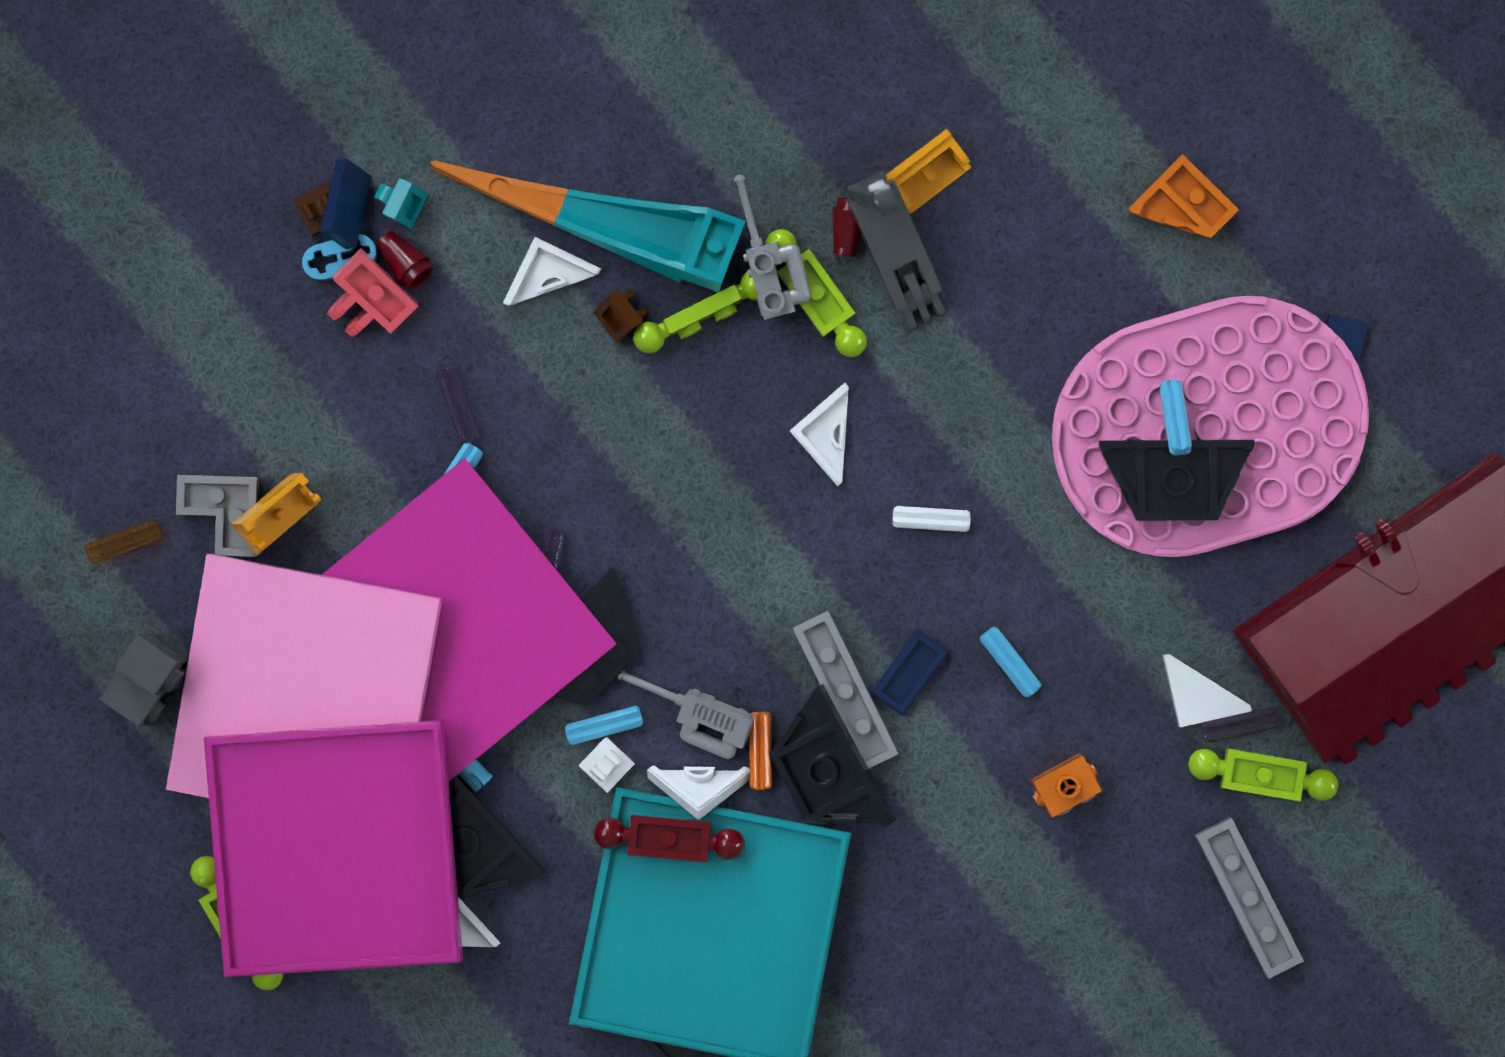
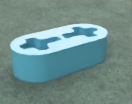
[302,234,378,281]

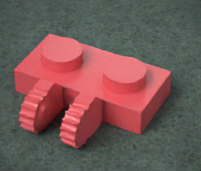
[327,248,419,337]

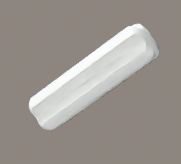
[892,506,971,532]

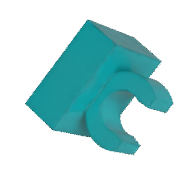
[374,178,428,229]

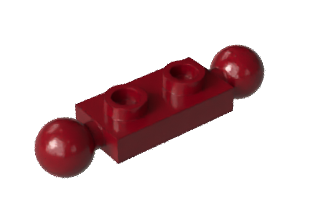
[594,815,745,863]

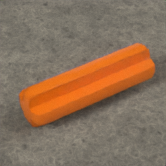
[749,712,773,790]

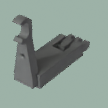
[846,171,946,330]

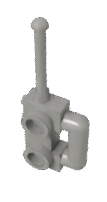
[734,175,811,320]
[617,670,756,759]

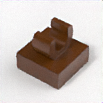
[293,182,331,236]
[593,289,648,343]

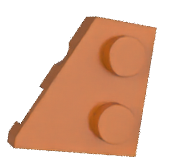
[1127,154,1239,239]

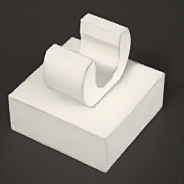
[578,736,635,793]

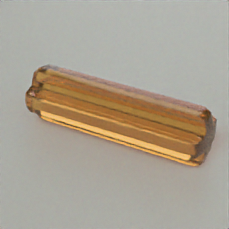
[85,519,163,564]

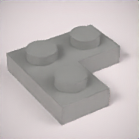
[176,475,259,557]

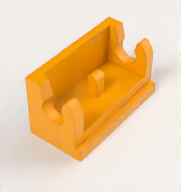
[886,129,971,214]
[231,473,321,555]

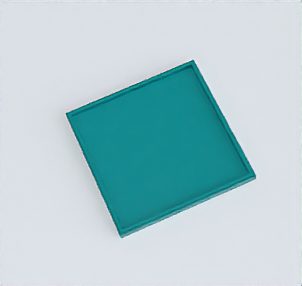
[569,787,851,1057]

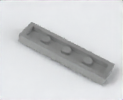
[792,611,898,769]
[1194,817,1304,979]

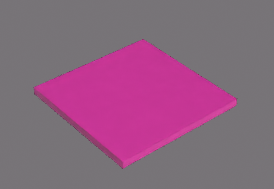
[322,458,617,782]
[204,719,463,977]

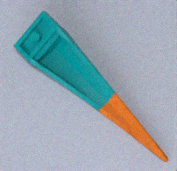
[430,161,745,292]

